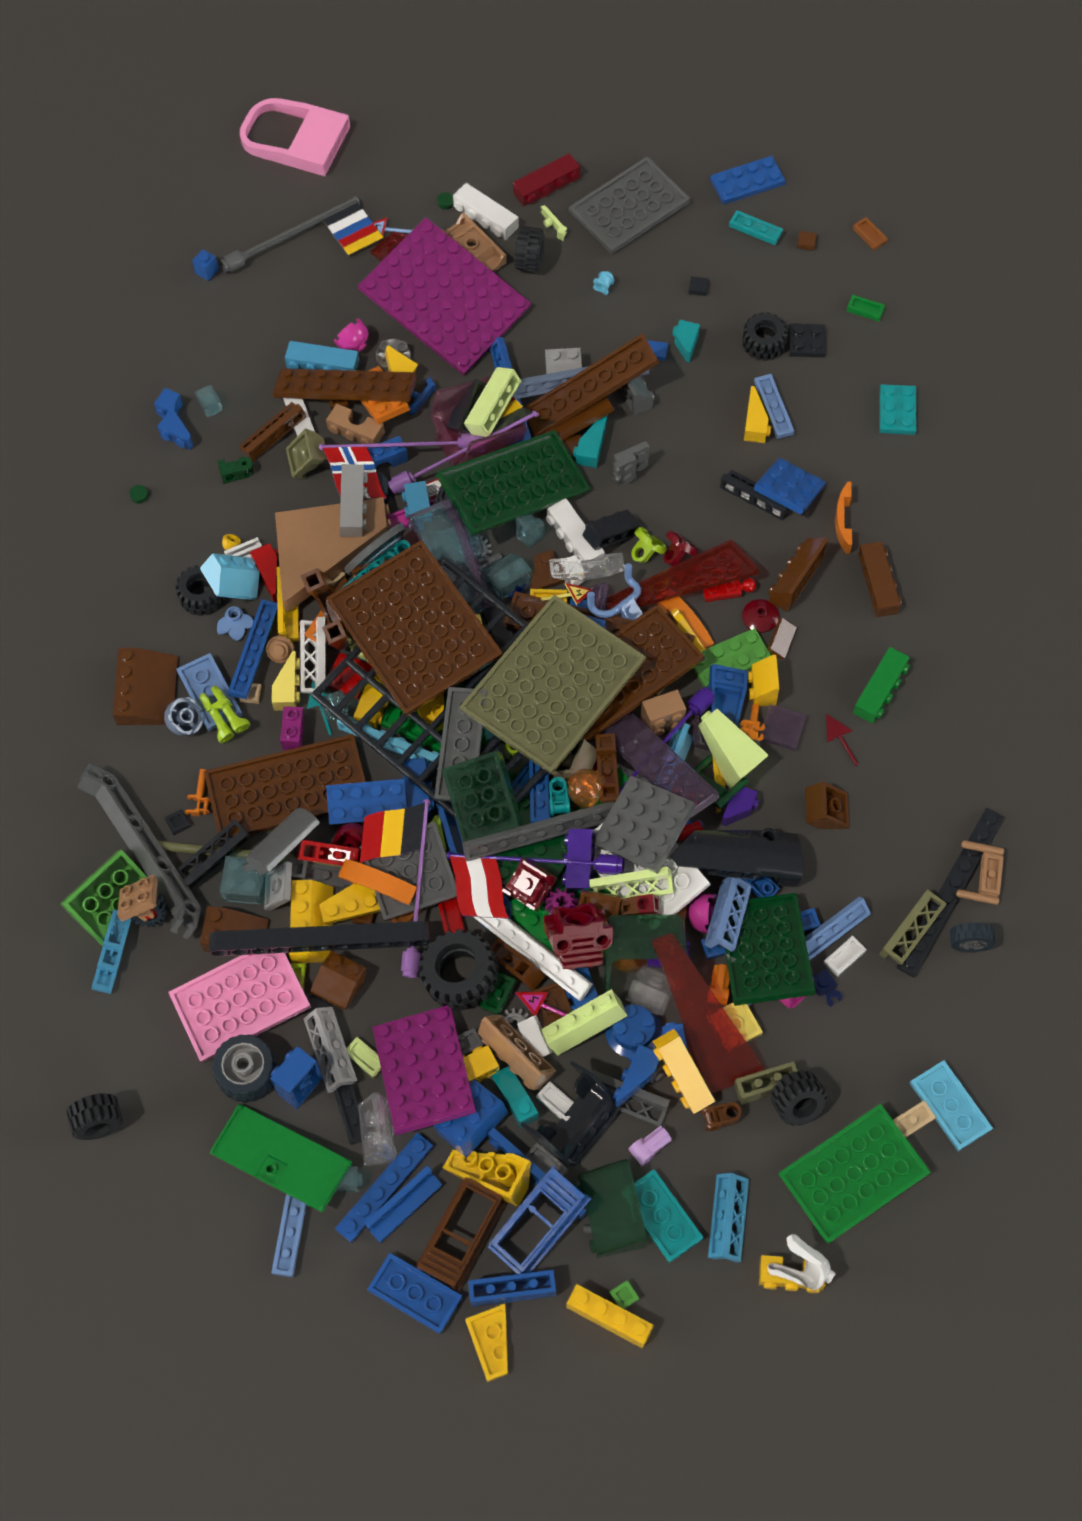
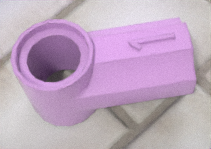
[628,1126,672,1166]

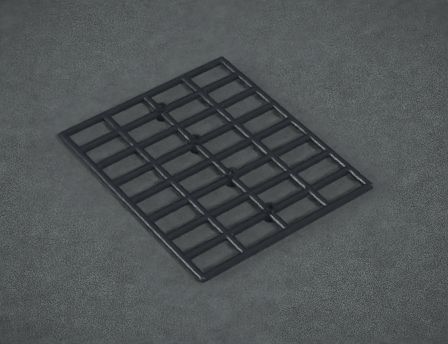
[311,556,615,838]

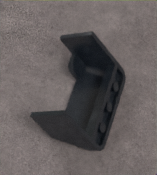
[521,1061,620,1167]

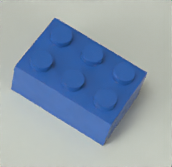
[270,1046,323,1110]
[432,1079,508,1158]

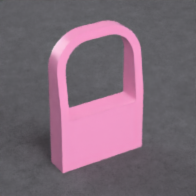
[240,98,350,176]

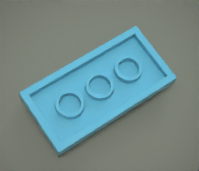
[910,1060,993,1152]

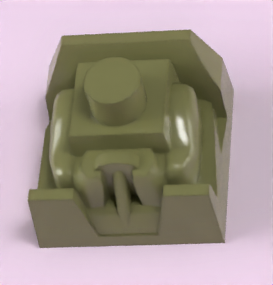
[286,428,327,479]

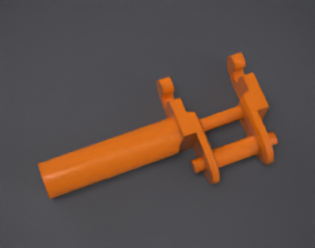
[740,704,765,741]
[185,769,211,816]

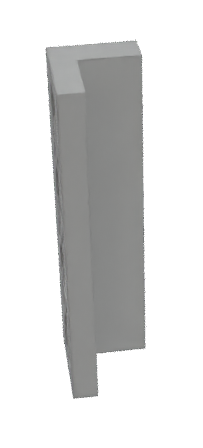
[304,1007,357,1093]

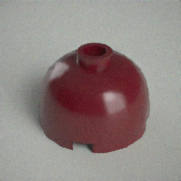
[332,823,363,860]

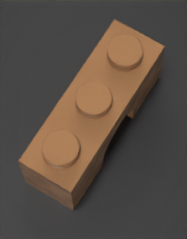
[326,403,385,444]

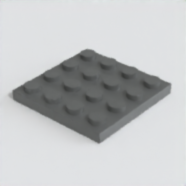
[592,776,696,874]
[360,822,457,922]

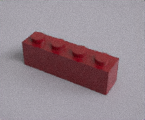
[513,153,580,207]

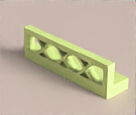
[589,866,674,899]

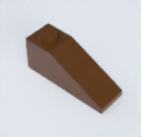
[490,938,545,991]

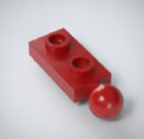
[702,577,757,603]

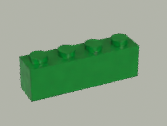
[853,647,910,724]

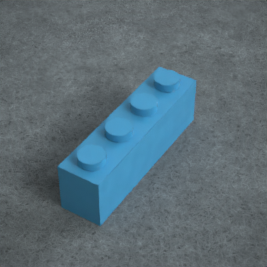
[285,341,360,370]

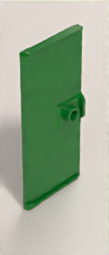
[210,1103,352,1213]

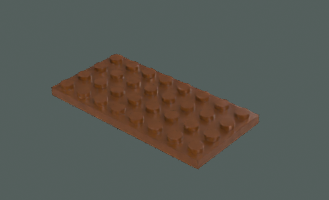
[581,604,705,742]
[204,734,366,842]

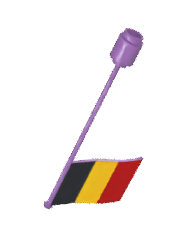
[388,397,538,495]
[360,799,431,978]

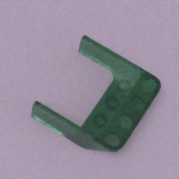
[604,914,687,998]

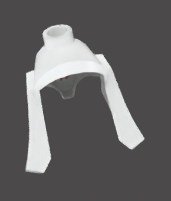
[768,1234,836,1290]

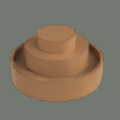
[266,635,294,663]

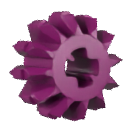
[545,888,578,915]

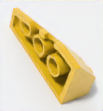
[443,1150,531,1207]

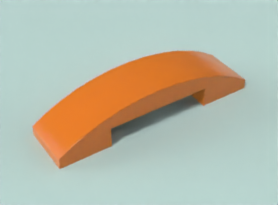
[835,482,852,554]
[655,590,714,649]
[338,859,417,906]

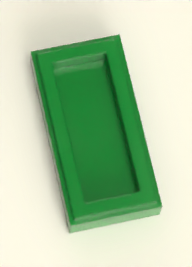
[846,294,885,322]

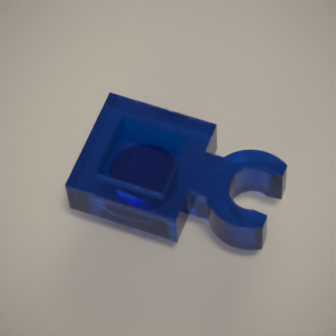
[813,969,842,1007]

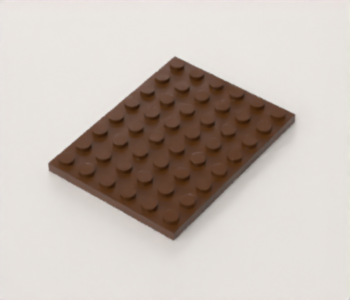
[326,540,503,716]

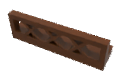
[238,402,306,462]

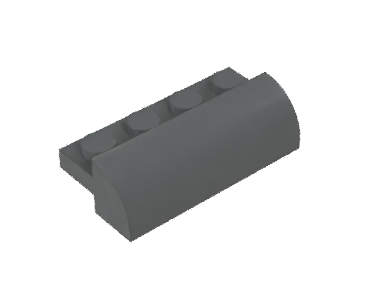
[241,808,320,875]

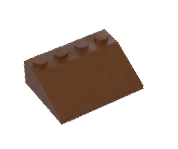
[112,648,178,725]

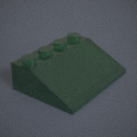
[442,750,524,842]

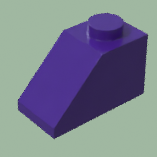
[722,787,759,826]

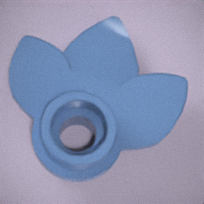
[217,606,253,641]

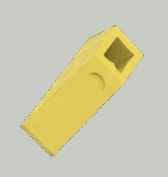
[272,651,300,711]

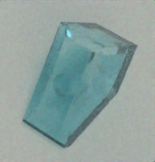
[516,515,545,548]

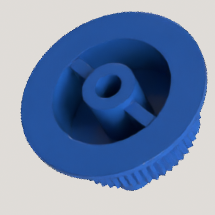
[605,1004,662,1058]

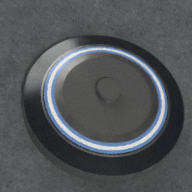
[344,523,406,575]

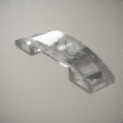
[549,553,625,580]

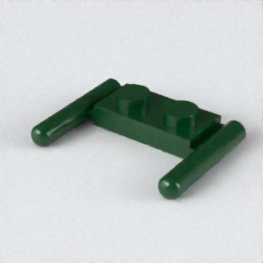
[681,755,749,809]

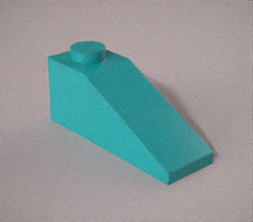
[573,415,607,468]
[491,1066,538,1129]

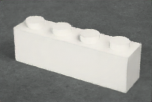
[453,183,519,240]
[546,498,605,571]

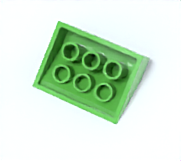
[60,849,159,947]

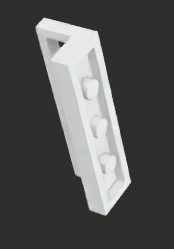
[300,617,325,694]

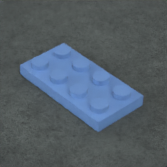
[176,653,243,732]

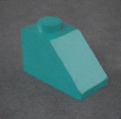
[672,320,700,363]

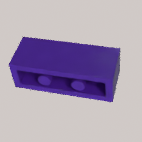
[563,829,596,891]

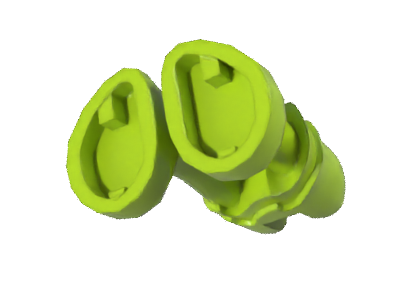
[200,685,251,744]

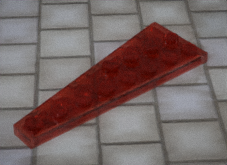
[602,539,759,613]
[652,933,765,1094]

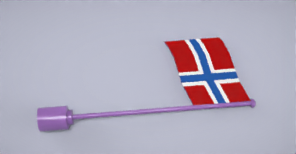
[319,433,484,499]

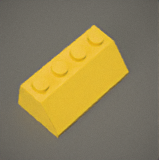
[289,880,334,963]

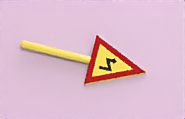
[541,583,593,605]

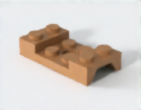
[440,212,507,272]

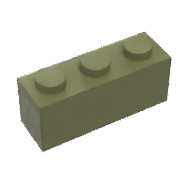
[734,1061,798,1105]

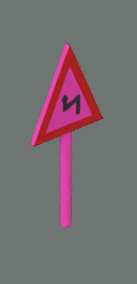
[515,992,567,1017]

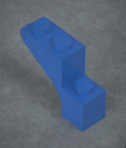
[154,388,193,450]

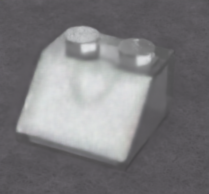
[626,964,680,1016]

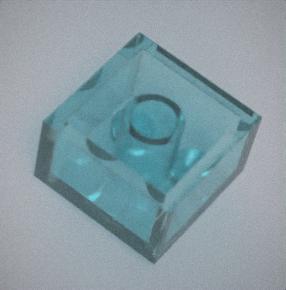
[219,856,266,905]

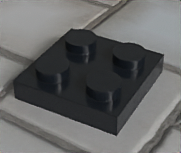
[789,323,825,358]

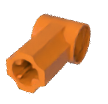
[707,964,729,1006]

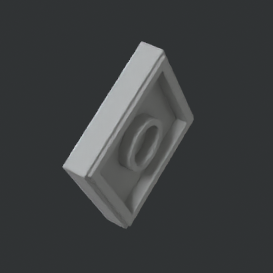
[264,862,292,911]

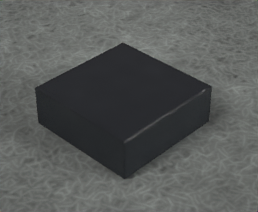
[689,276,708,296]
[165,809,191,835]

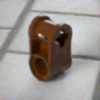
[700,1102,742,1132]

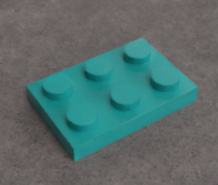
[879,384,916,435]

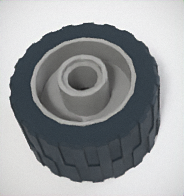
[212,1034,277,1103]

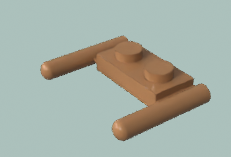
[956,840,1004,905]

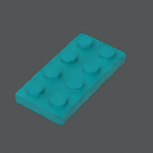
[620,1169,704,1263]

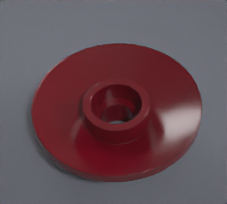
[742,599,779,633]

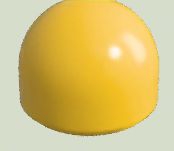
[222,534,241,550]

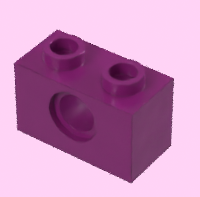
[280,706,305,751]

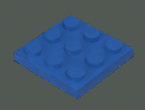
[754,458,826,515]

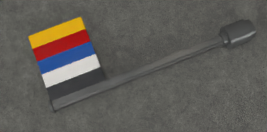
[220,196,384,273]

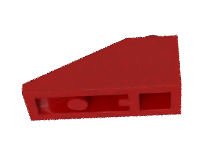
[250,543,280,603]
[294,839,359,866]

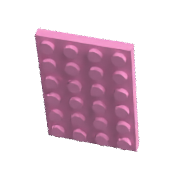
[168,953,311,1063]

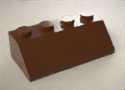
[768,537,828,612]

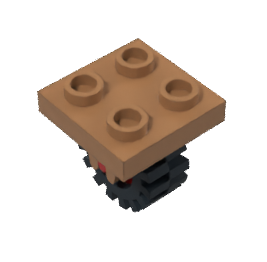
[118,874,166,927]

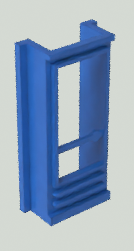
[488,1166,591,1274]

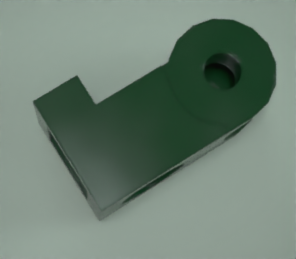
[217,457,254,484]

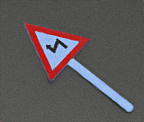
[373,218,412,237]

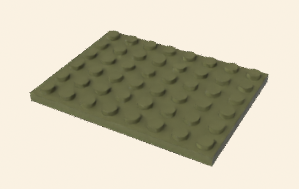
[459,595,646,775]

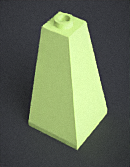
[698,709,768,789]

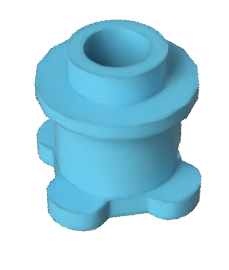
[593,271,615,295]

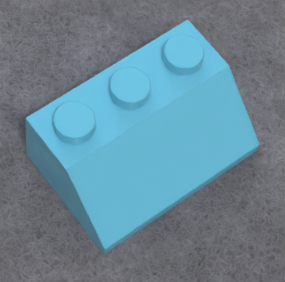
[200,553,260,600]

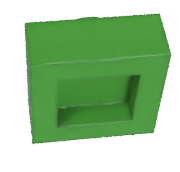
[610,1280,639,1309]

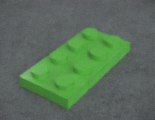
[693,628,771,688]

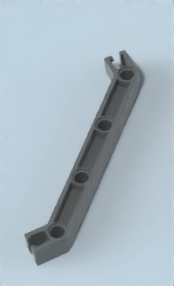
[77,763,201,939]

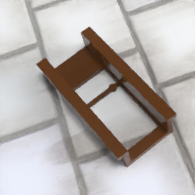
[415,1177,507,1293]

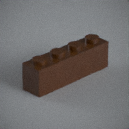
[858,541,902,617]

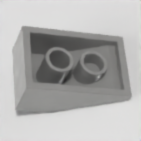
[545,348,582,374]

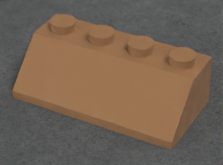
[478,1014,556,1090]

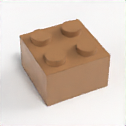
[641,690,686,737]

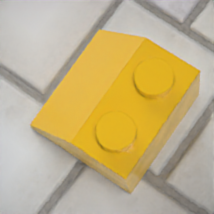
[748,655,779,706]

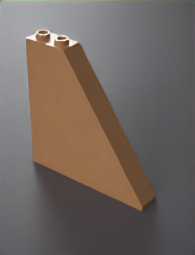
[275,497,391,612]

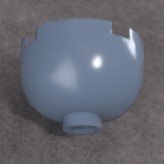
[164,697,204,736]

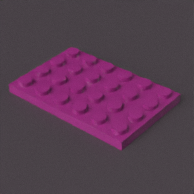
[372,1005,476,1136]

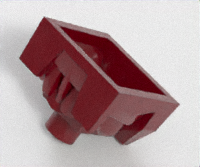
[502,858,558,912]

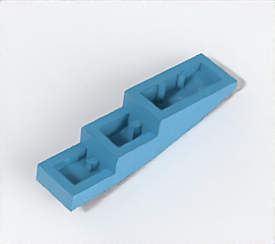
[91,910,131,994]

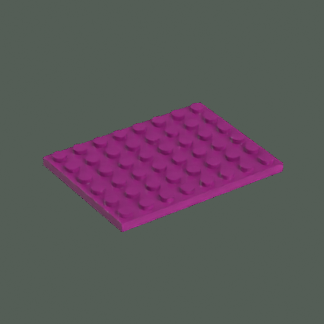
[357,217,531,376]

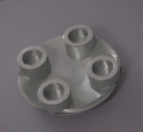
[376,339,411,371]

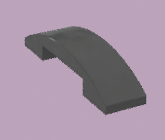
[288,857,353,889]

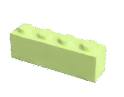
[464,367,521,437]
[541,989,628,1056]

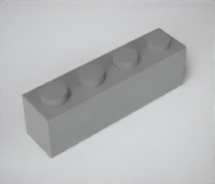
[340,464,367,537]

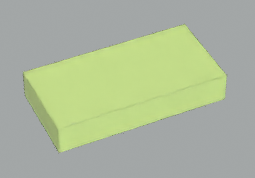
[346,1037,381,1079]

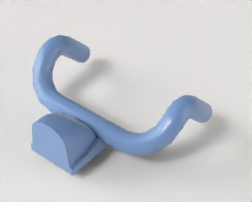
[587,563,643,620]

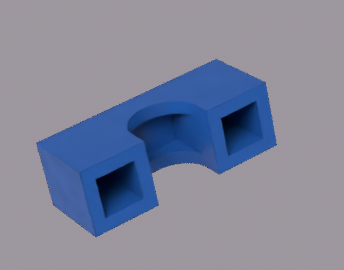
[367,436,408,468]

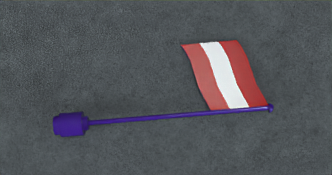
[446,851,625,919]

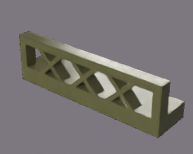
[879,889,947,965]

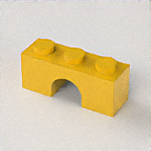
[759,1255,825,1293]

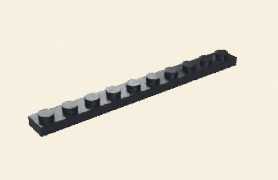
[896,808,1004,978]

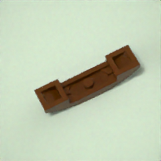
[595,733,619,803]

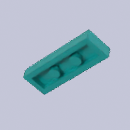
[729,210,783,245]

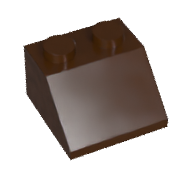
[805,781,849,829]
[310,951,366,1010]

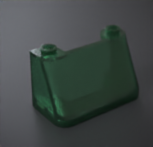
[575,1159,647,1258]

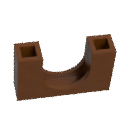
[301,568,355,650]

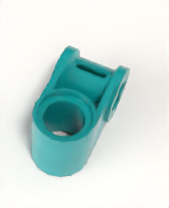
[549,777,570,816]

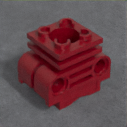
[543,903,613,970]

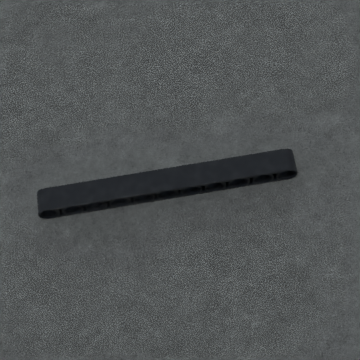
[209,921,430,956]

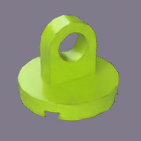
[631,527,667,563]

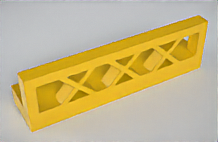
[277,567,300,642]

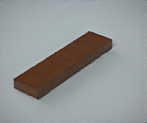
[548,396,615,441]

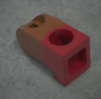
[620,893,660,917]

